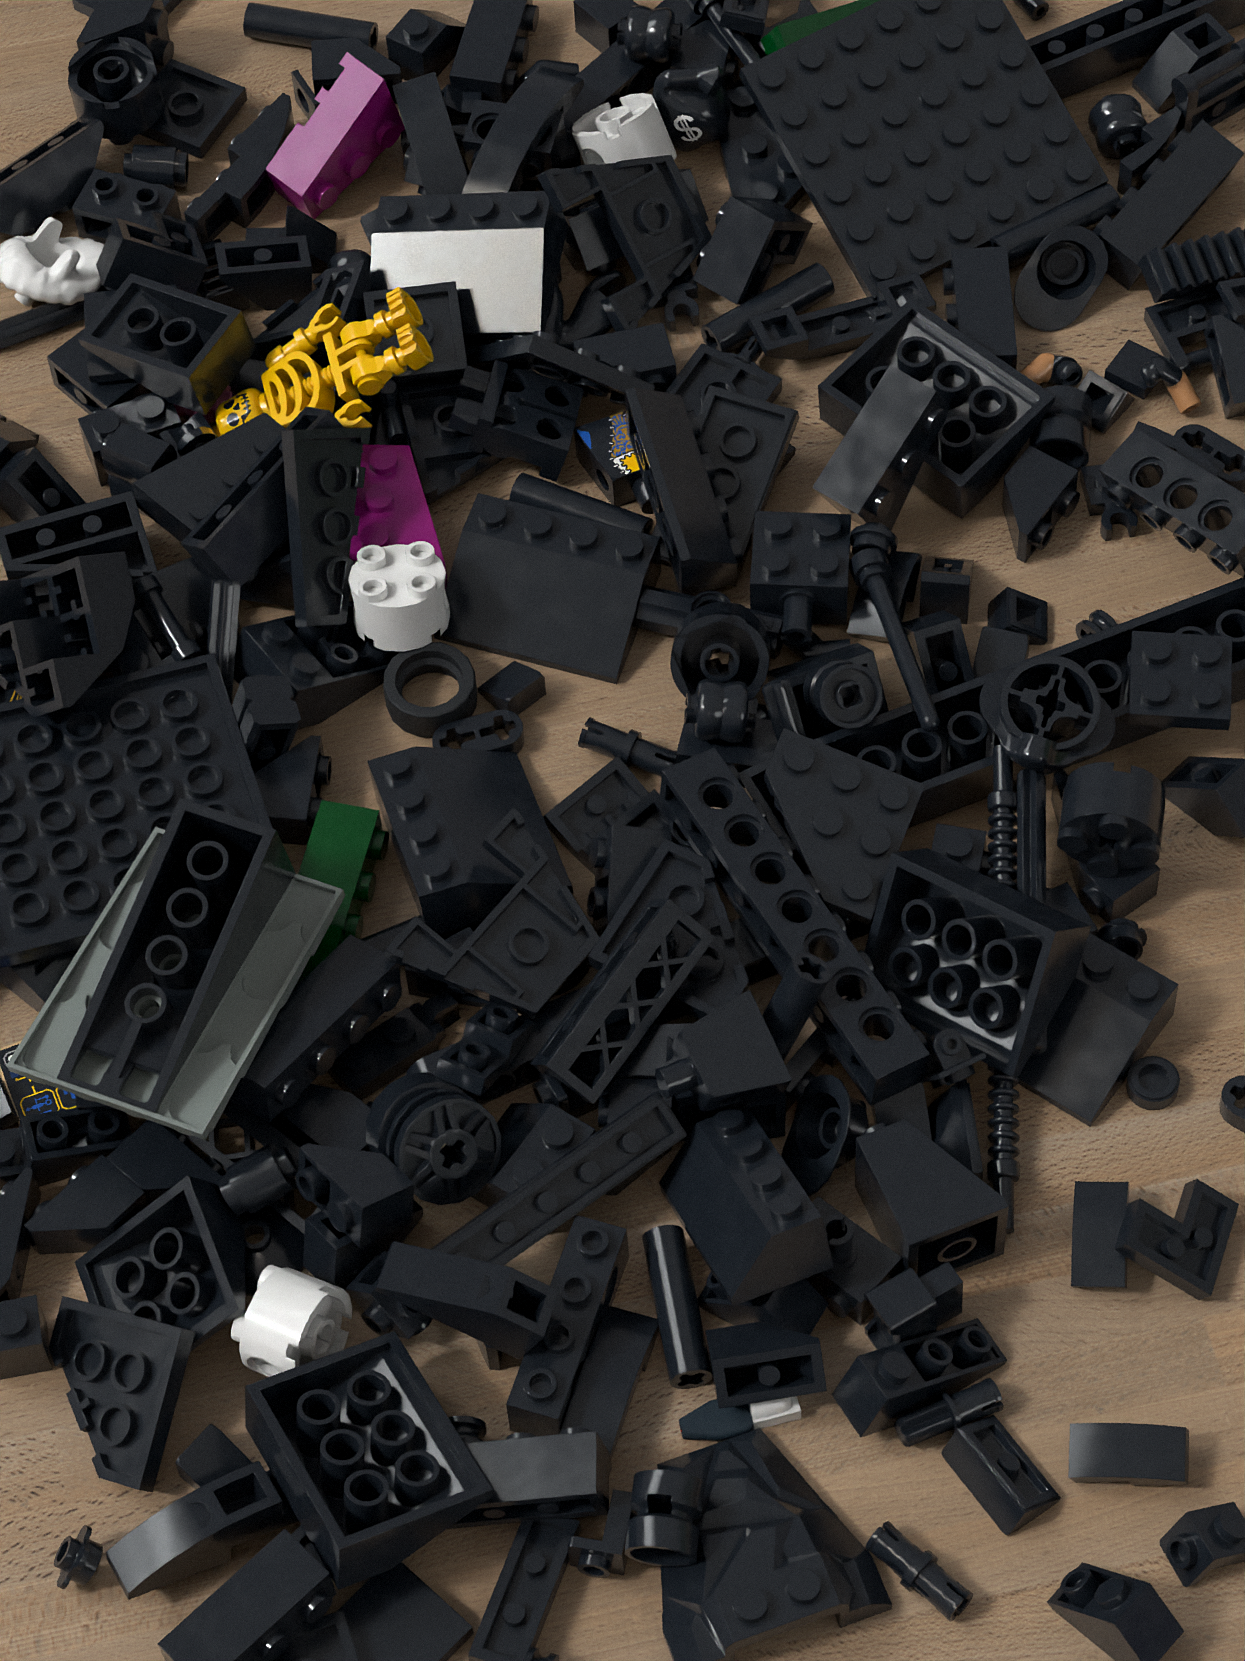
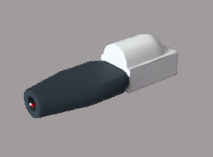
[679,1396,801,1441]

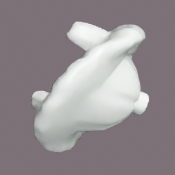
[0,217,104,306]

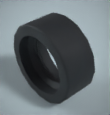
[383,642,477,737]

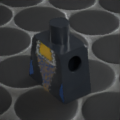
[574,411,654,514]

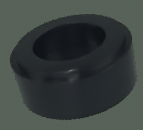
[1126,1056,1180,1110]

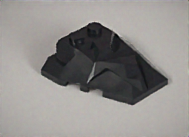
[657,1428,892,1661]

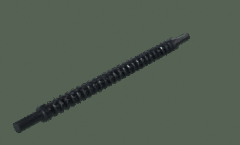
[987,744,1020,1234]

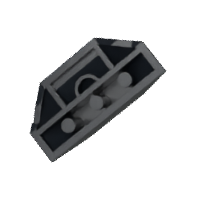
[0,117,104,237]

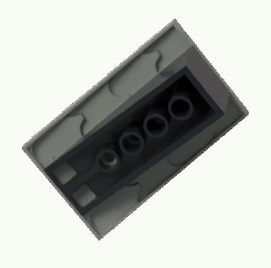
[6,798,346,1140]

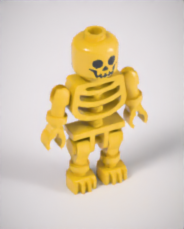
[213,287,434,437]

